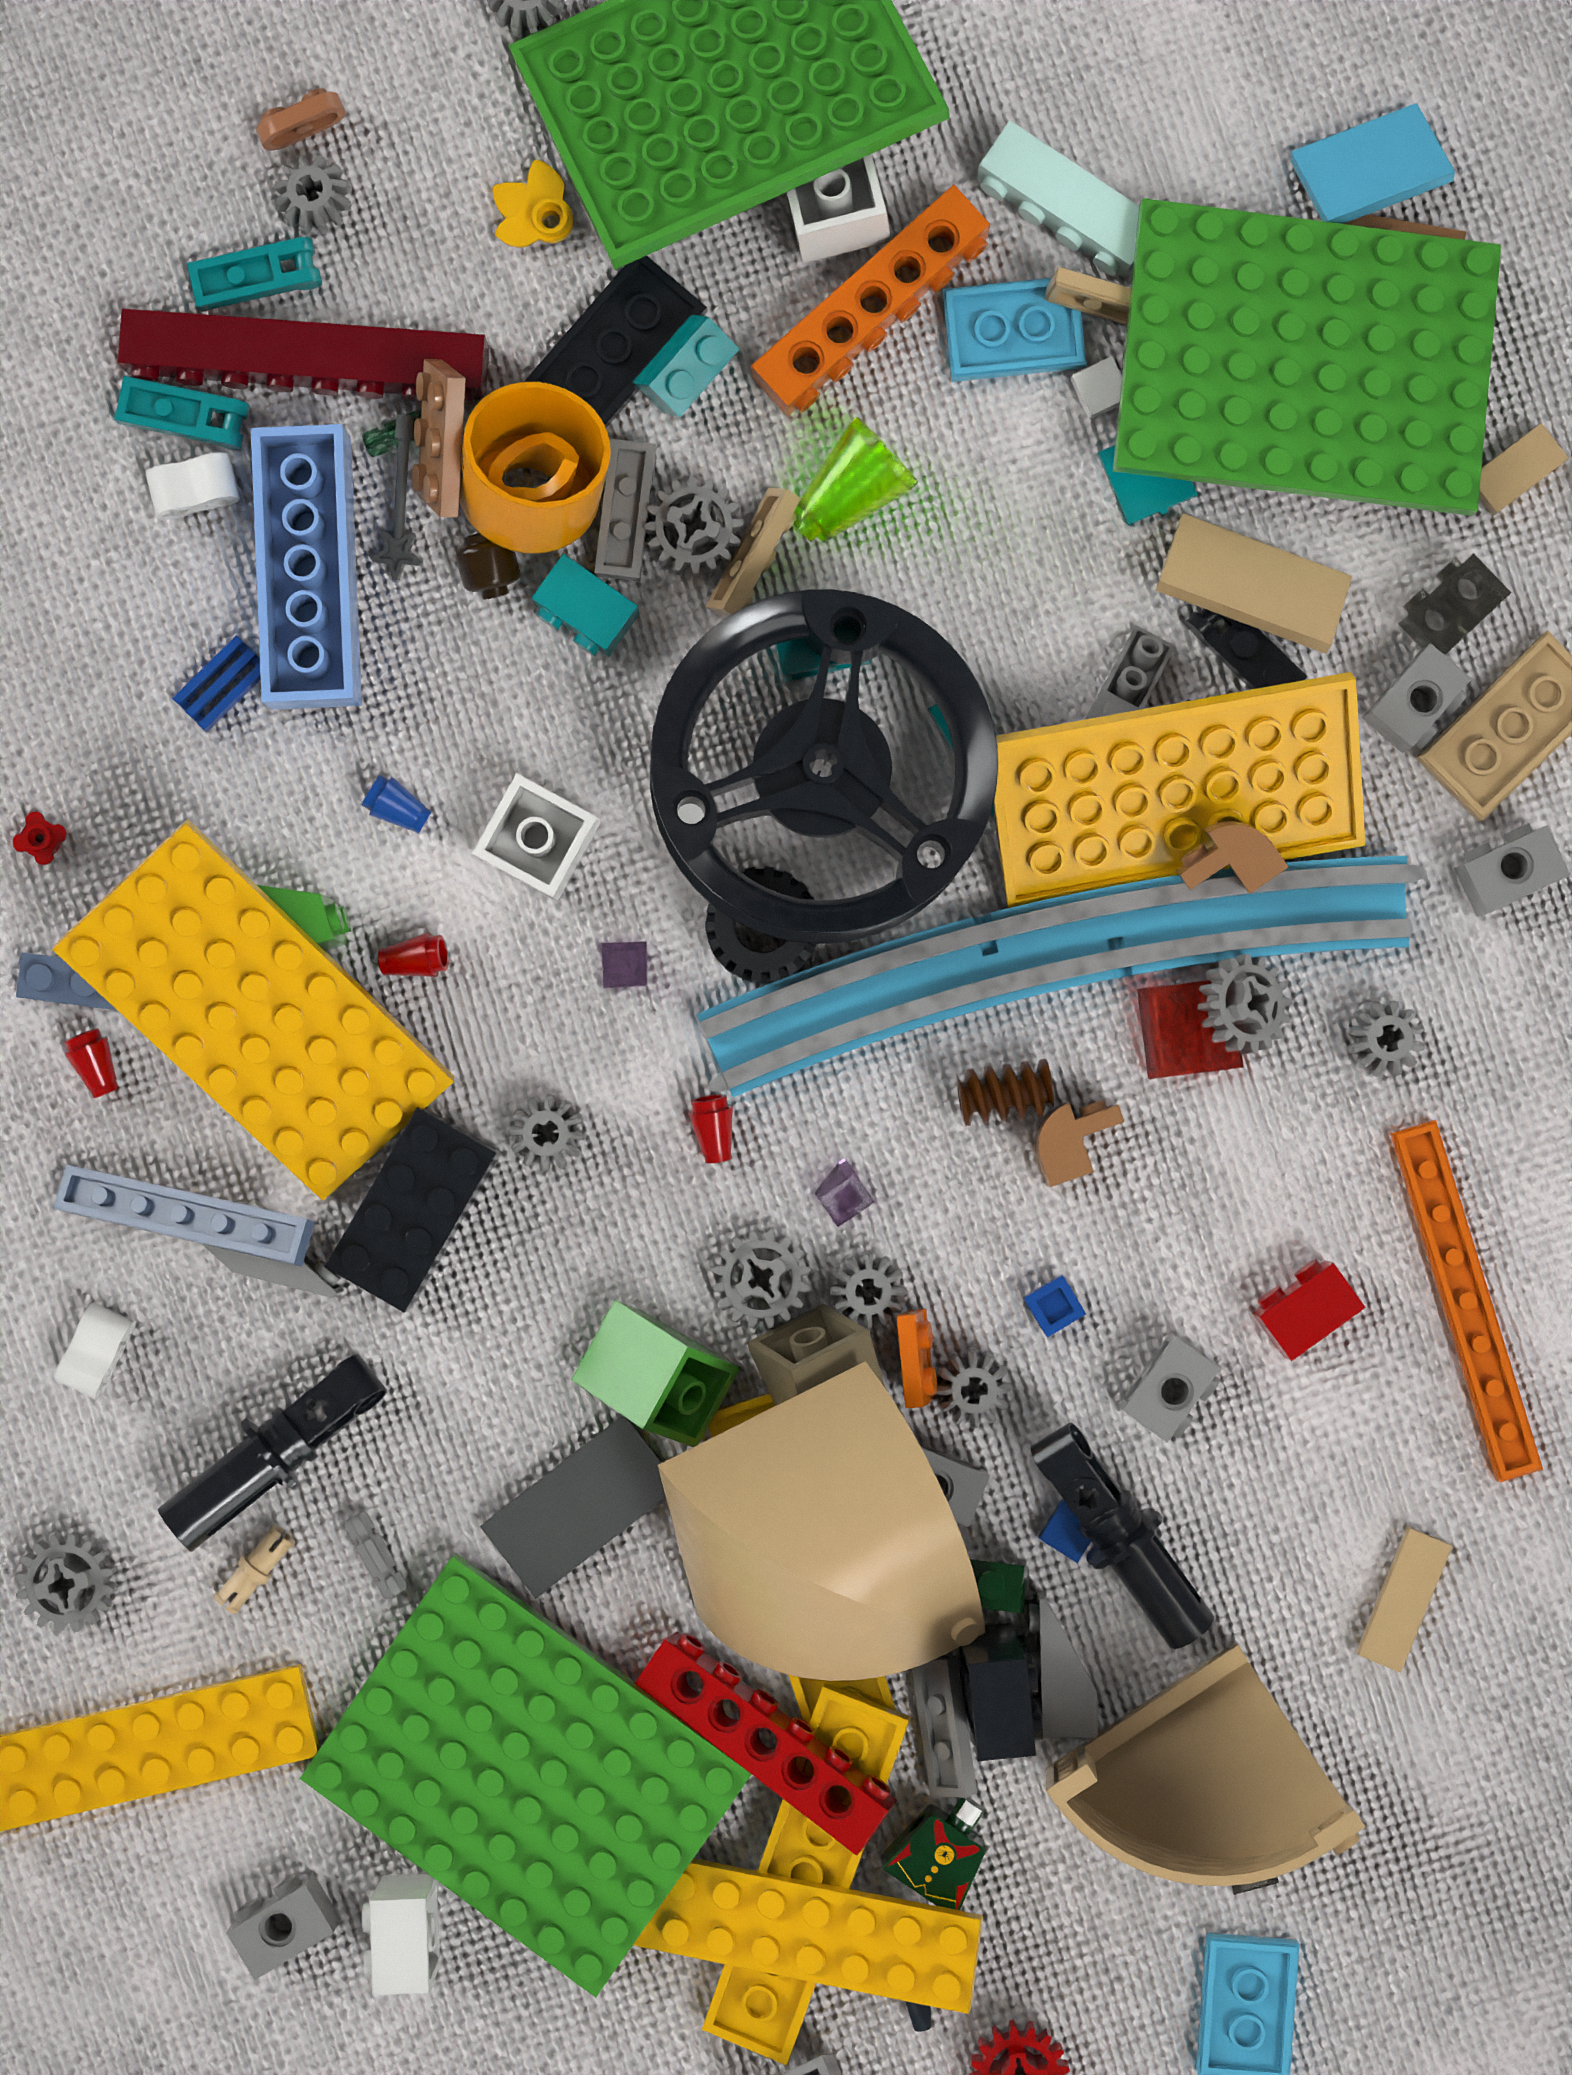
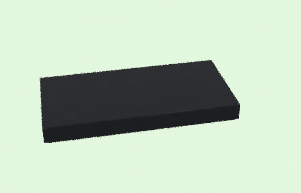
[524,256,708,428]

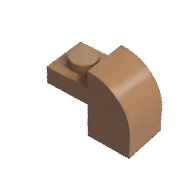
[1176,821,1289,894]
[1035,1099,1125,1187]

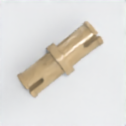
[214,1524,295,1614]

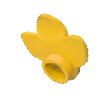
[492,159,574,248]

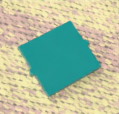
[1097,445,1198,526]

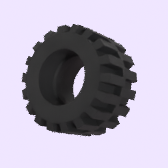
[705,866,816,984]

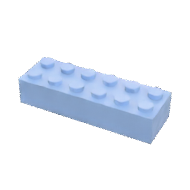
[251,424,362,710]

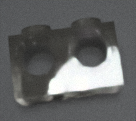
[1398,553,1511,655]

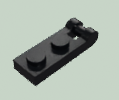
[1185,609,1308,690]

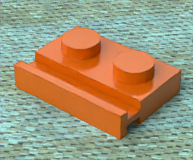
[897,1309,937,1408]

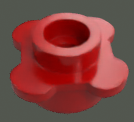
[12,812,67,865]

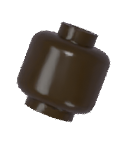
[456,533,520,600]

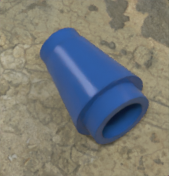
[361,774,432,834]

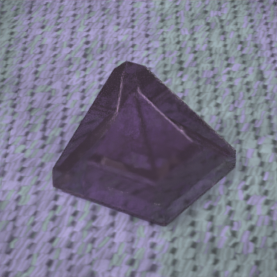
[602,941,649,989]
[814,1158,875,1227]

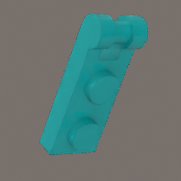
[187,237,322,312]
[114,376,250,450]

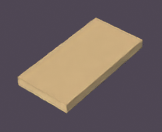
[1155,513,1352,654]
[1415,630,1572,823]

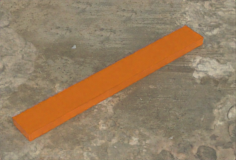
[1389,1120,1543,1482]

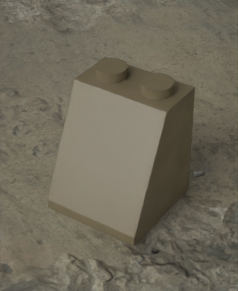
[747,1304,885,1406]

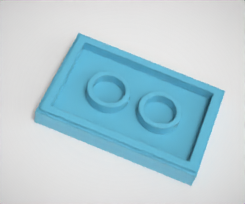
[1290,103,1455,224]
[942,278,1087,382]
[1196,1933,1299,2075]

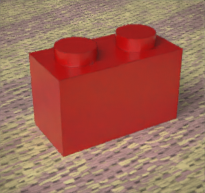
[1252,1259,1366,1361]

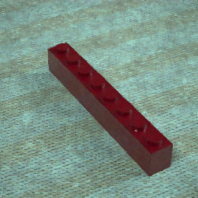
[117,308,490,405]

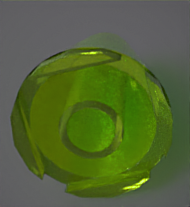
[793,417,918,543]

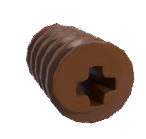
[956,1059,1054,1126]

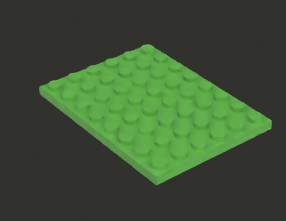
[508,0,950,270]
[1113,198,1501,516]
[299,1553,752,1998]

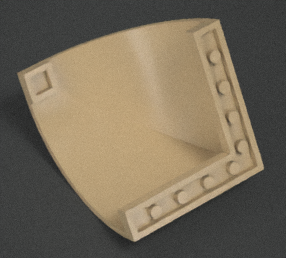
[657,1361,986,1681]
[1046,1642,1365,1886]

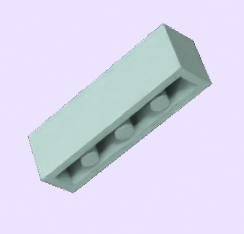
[976,120,1139,279]

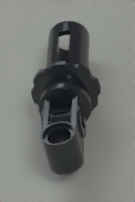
[157,1354,387,1552]
[1030,1422,1215,1649]

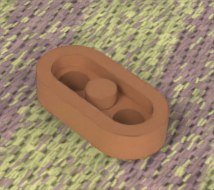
[256,88,346,151]

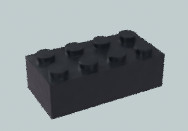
[325,1107,502,1313]
[959,1623,1043,1761]

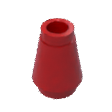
[378,932,449,977]
[64,1028,119,1098]
[688,1094,733,1163]

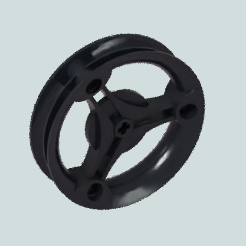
[649,589,998,944]

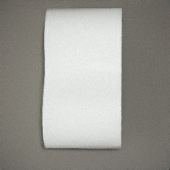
[146,452,240,520]
[54,1302,135,1400]

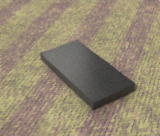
[480,1415,666,1599]

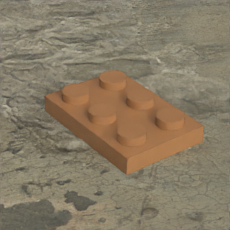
[412,359,466,517]

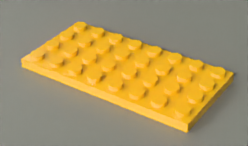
[993,672,1365,908]
[52,819,454,1201]

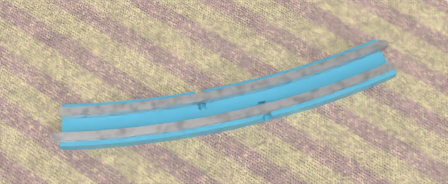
[696,856,1427,1098]

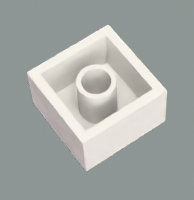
[786,154,891,263]
[472,773,601,901]
[362,1873,440,1995]

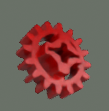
[969,2019,1070,2075]

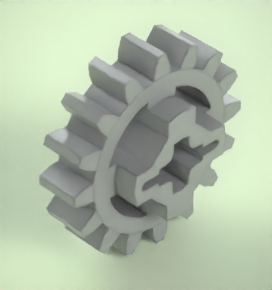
[645,476,743,578]
[1198,954,1293,1054]
[713,1230,811,1329]
[15,1531,119,1633]

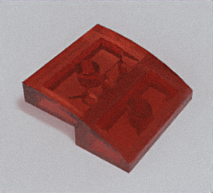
[1137,980,1244,1079]

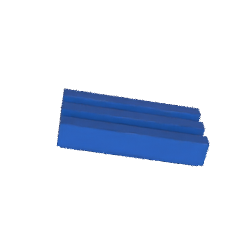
[172,635,261,732]

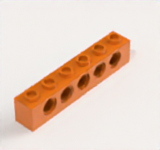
[751,184,990,417]

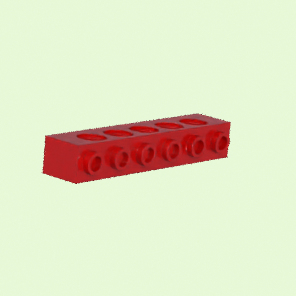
[634,1631,897,1856]

